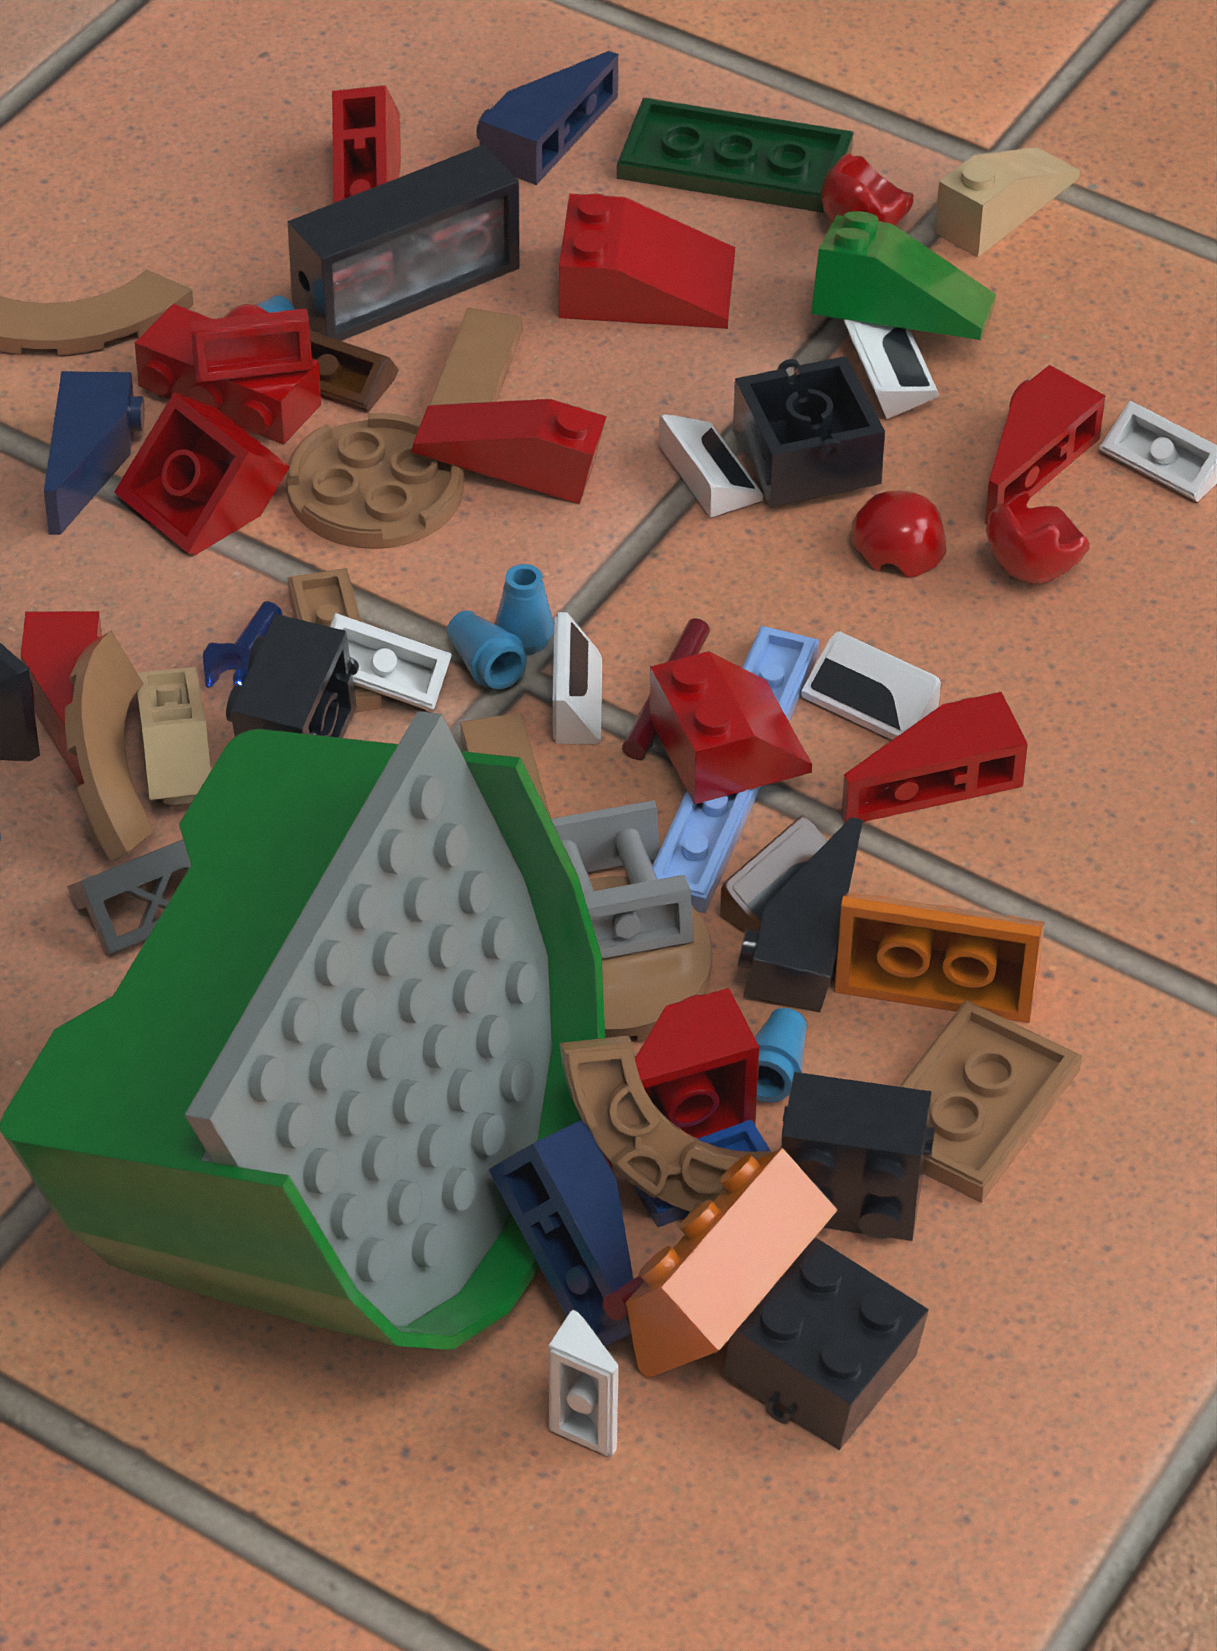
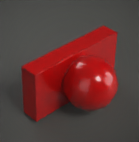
[190,304,313,383]

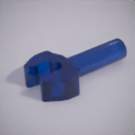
[203,601,283,688]

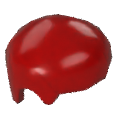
[852,491,946,577]

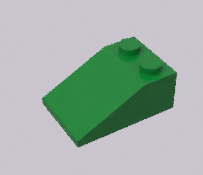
[811,211,996,340]

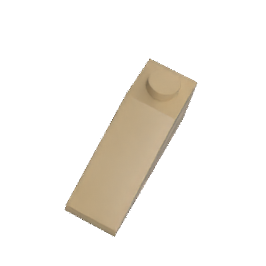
[935,147,1080,257]
[137,667,211,805]

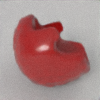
[821,153,914,226]
[986,491,1090,584]

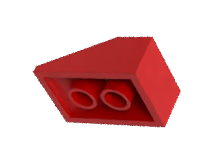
[559,193,735,329]

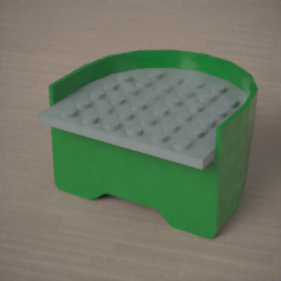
[0,711,605,1350]

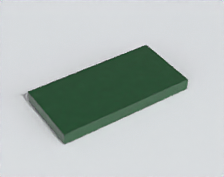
[617,98,854,213]

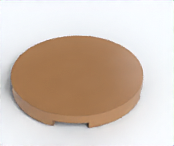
[287,413,464,549]
[590,876,712,1041]

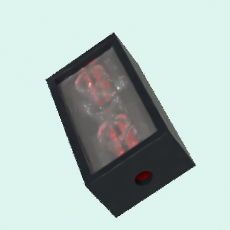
[287,145,520,341]

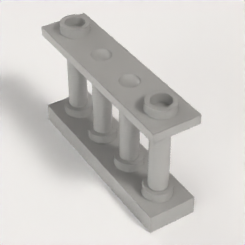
[551,800,694,959]

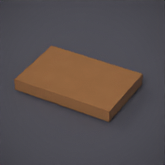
[899,1000,1082,1203]

